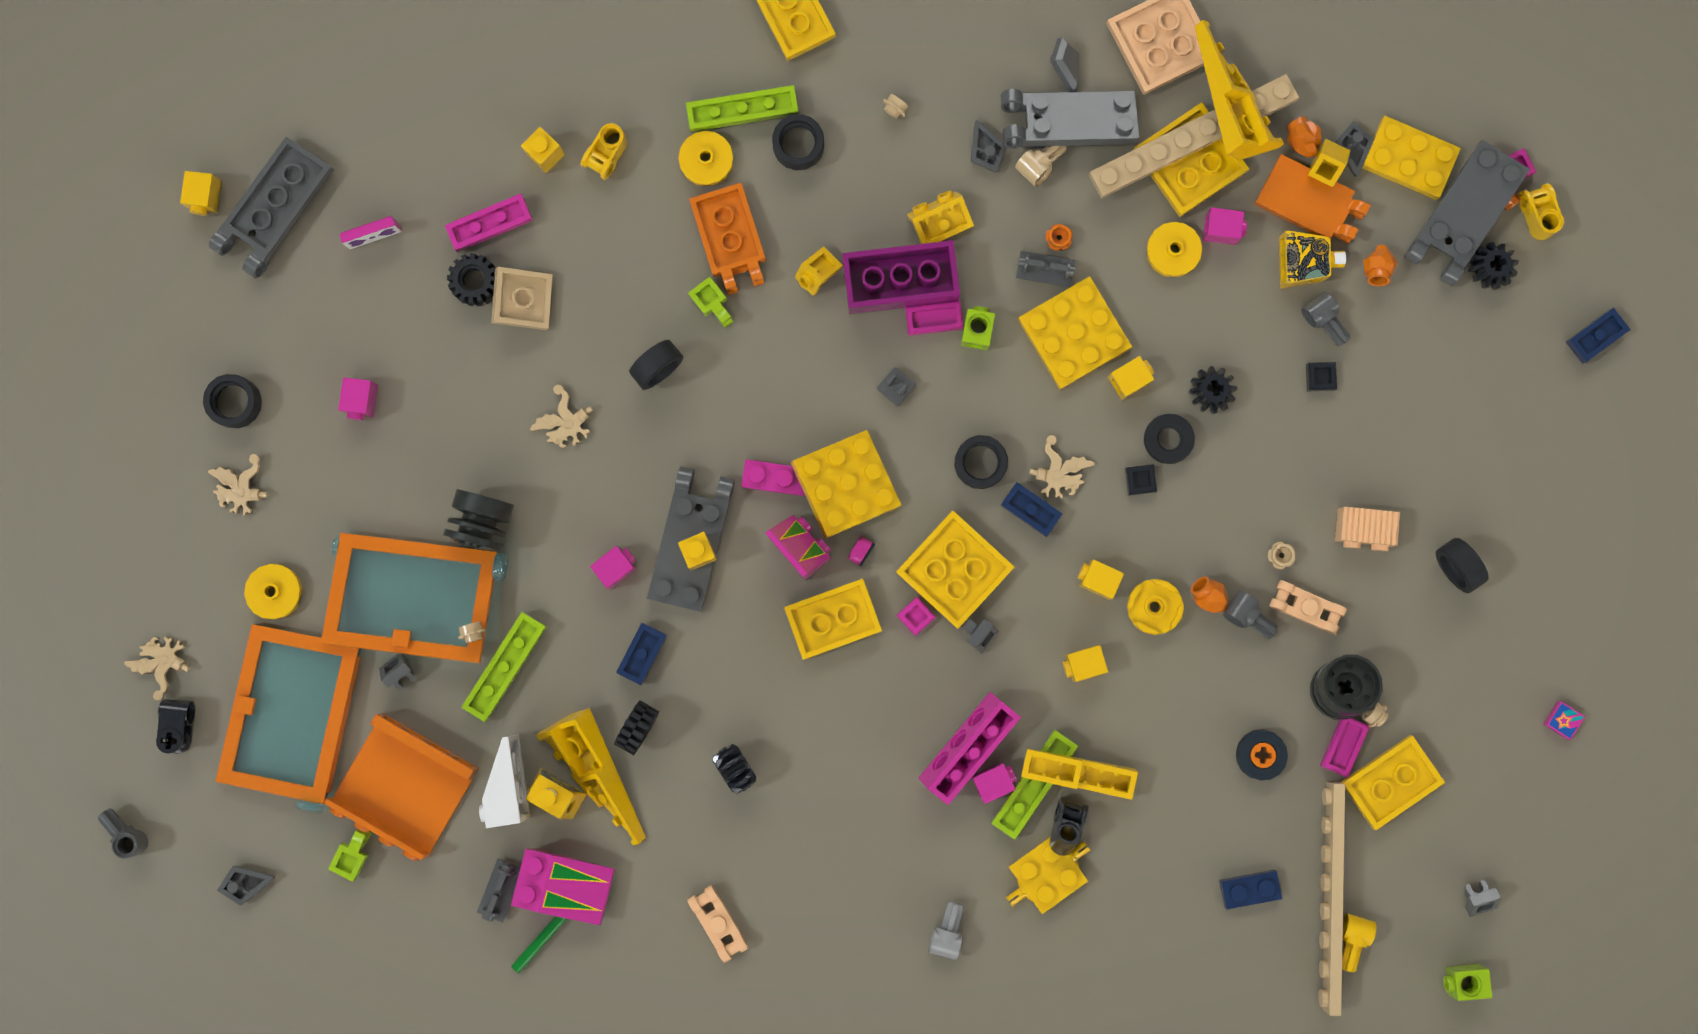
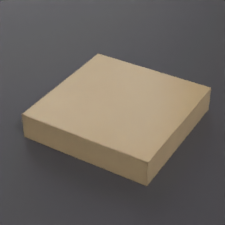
[491,267,553,330]

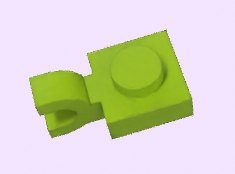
[688,276,733,328]
[328,830,372,882]

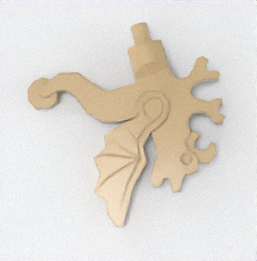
[530,384,593,448]
[1029,435,1095,498]
[208,454,268,516]
[124,636,190,701]

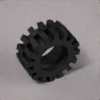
[447,253,496,307]
[614,700,660,756]

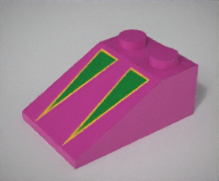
[765,515,831,580]
[511,848,615,925]

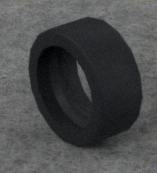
[772,114,825,170]
[629,340,683,390]
[203,374,262,429]
[954,435,1008,489]
[1436,538,1489,593]

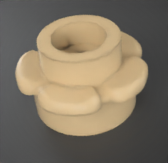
[883,94,908,119]
[1268,542,1295,569]
[458,621,486,644]
[1362,703,1388,728]

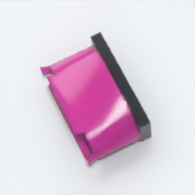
[847,535,875,567]

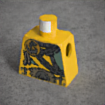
[1279,231,1346,289]
[525,767,587,819]

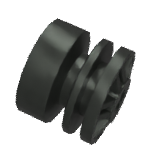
[443,489,514,551]
[1310,654,1383,720]

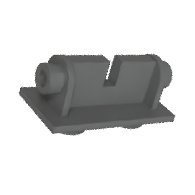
[1016,251,1075,288]
[477,859,521,923]

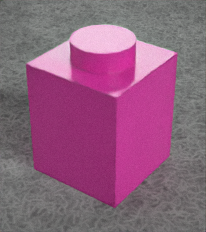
[1203,207,1247,245]
[338,377,378,421]
[590,546,637,590]
[972,762,1017,804]

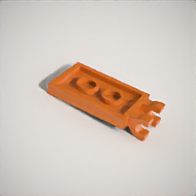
[1254,154,1371,244]
[689,183,766,295]

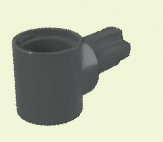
[1301,292,1351,346]
[1223,591,1278,639]
[98,808,148,859]

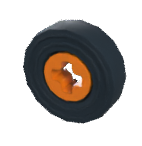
[1236,729,1288,781]

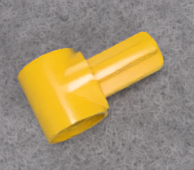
[1342,913,1377,972]

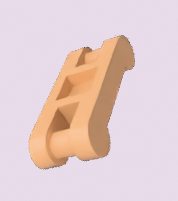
[1269,580,1347,635]
[687,884,749,963]

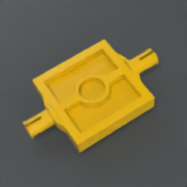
[1006,836,1090,914]

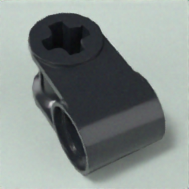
[156,699,195,754]
[1050,797,1089,856]

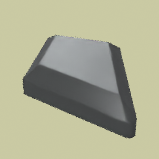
[1050,37,1079,92]
[971,120,1007,173]
[1334,121,1374,178]
[217,866,275,906]

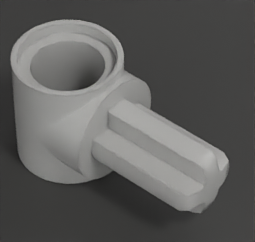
[928,901,964,960]

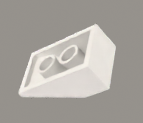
[479,734,531,828]

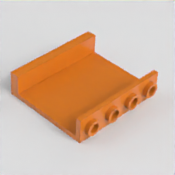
[324,713,479,861]

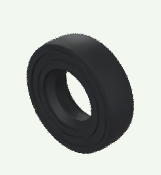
[1144,414,1195,464]

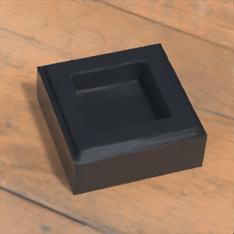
[1306,362,1337,392]
[1125,464,1157,496]

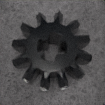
[1468,242,1519,290]
[1188,366,1237,414]
[713,744,756,794]

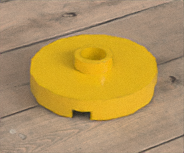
[678,131,733,186]
[1146,222,1202,277]
[244,564,303,619]
[1126,579,1184,635]

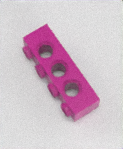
[918,692,1021,805]

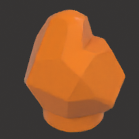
[1286,116,1322,158]
[1363,245,1398,287]
[1191,576,1228,613]

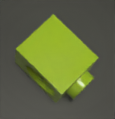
[960,306,995,351]
[1443,964,1492,1001]

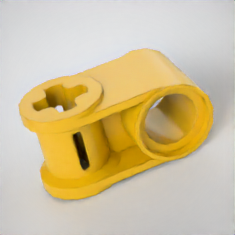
[581,123,628,180]
[1518,183,1564,241]

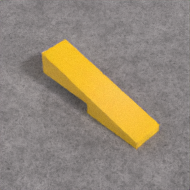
[1021,748,1138,800]

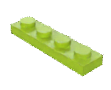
[686,85,799,132]
[461,612,547,722]
[991,730,1078,840]

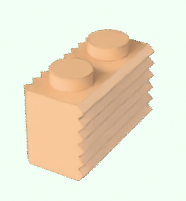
[1335,507,1400,552]

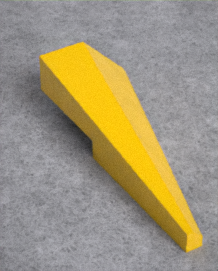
[1194,20,1284,159]
[536,708,646,845]

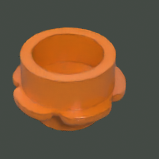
[1045,224,1073,251]

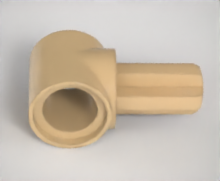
[1015,146,1067,187]

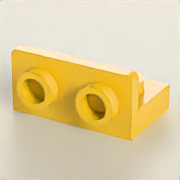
[907,190,974,244]

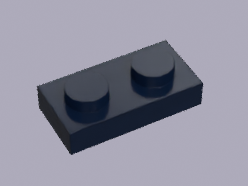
[1566,307,1631,364]
[1000,482,1062,537]
[616,623,668,685]
[1219,870,1282,910]

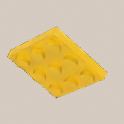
[1133,102,1249,217]
[1018,276,1132,390]
[791,430,901,539]
[896,510,1014,629]

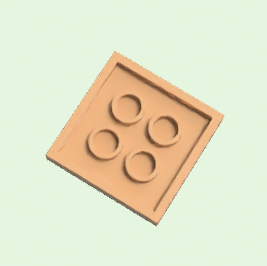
[1106,0,1204,95]

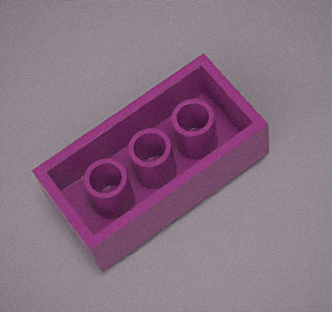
[842,240,960,314]

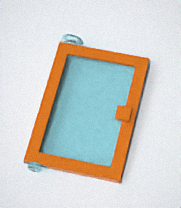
[321,533,508,664]
[215,624,361,812]

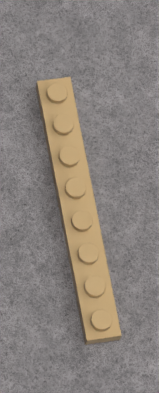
[1089,74,1299,199]
[1318,781,1345,1016]

